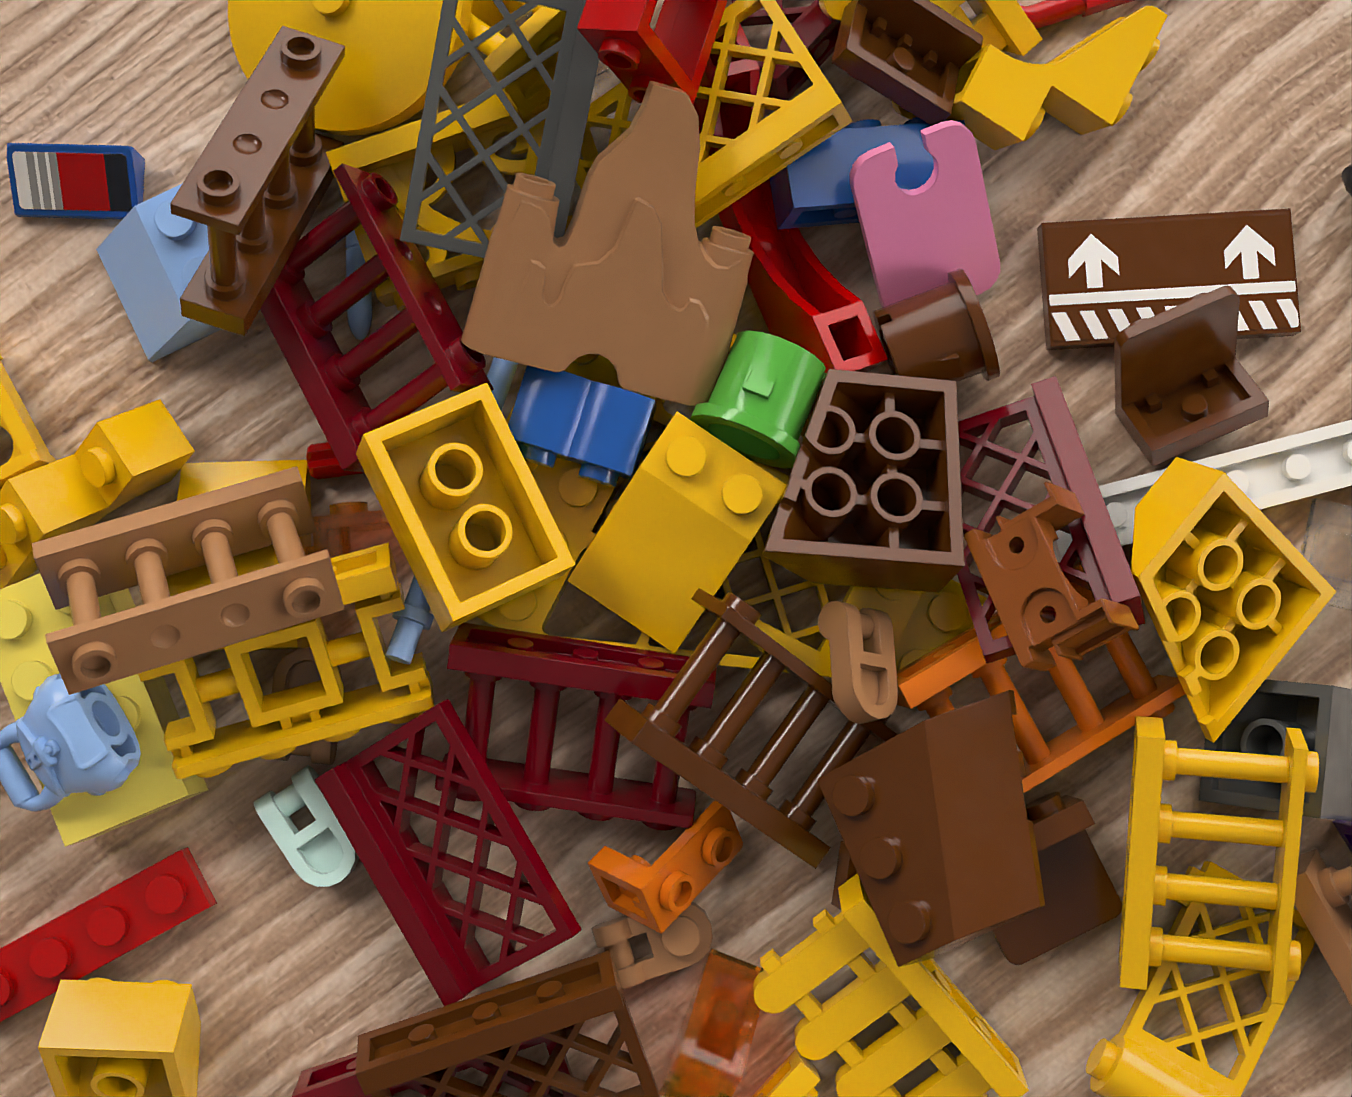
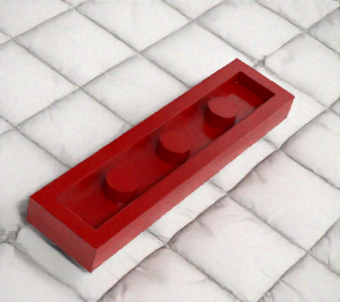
[0,847,217,1022]

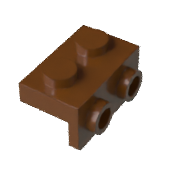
[832,0,983,126]

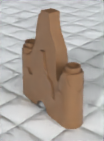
[461,81,754,407]

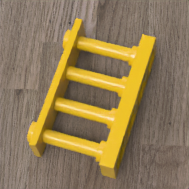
[1118,716,1319,1005]

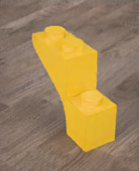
[947,6,1168,150]
[0,399,195,589]

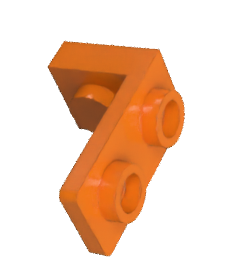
[588,800,743,934]

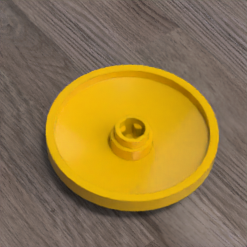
[228,0,472,136]

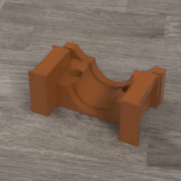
[963,481,1139,671]

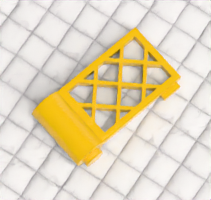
[1086,861,1315,1097]

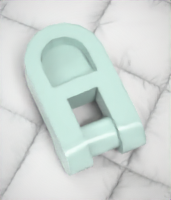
[254,765,359,887]

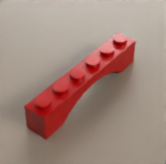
[693,24,888,395]

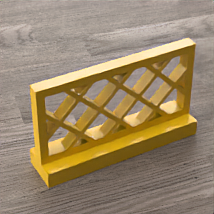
[575,0,853,228]

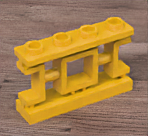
[138,542,434,779]

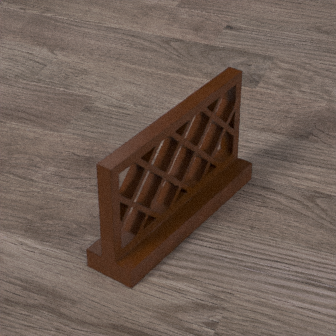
[355,950,660,1097]

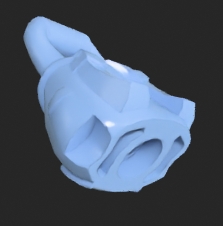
[0,673,141,812]

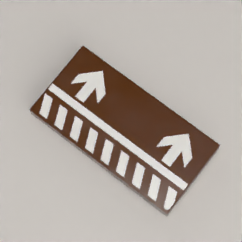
[1037,208,1301,350]

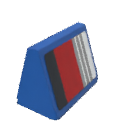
[6,143,145,219]

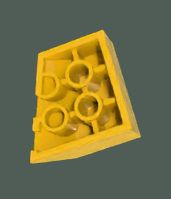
[1131,457,1337,743]

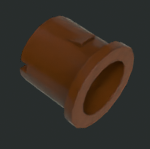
[873,269,1000,382]

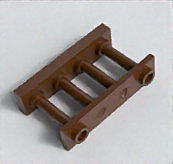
[170,26,345,336]
[604,588,898,869]

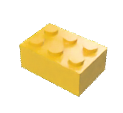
[356,383,576,633]

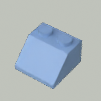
[96,183,260,362]

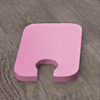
[849,120,1000,308]

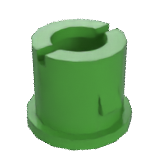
[690,330,826,469]

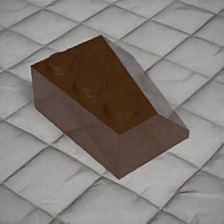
[817,690,1045,967]

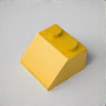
[38,978,201,1097]

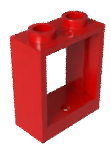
[577,0,728,105]

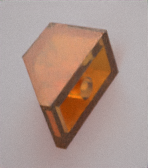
[659,948,764,1097]

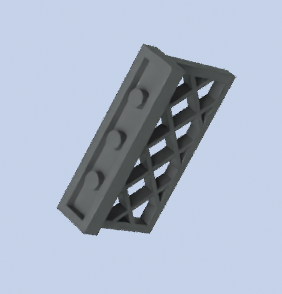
[400,0,599,258]

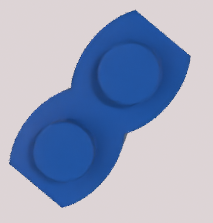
[508,365,657,487]

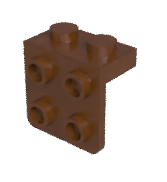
[1114,285,1269,467]
[992,792,1122,965]

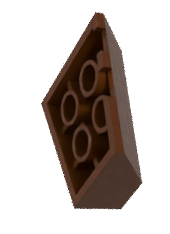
[762,369,965,593]

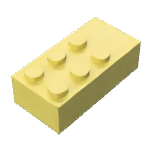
[0,573,208,847]

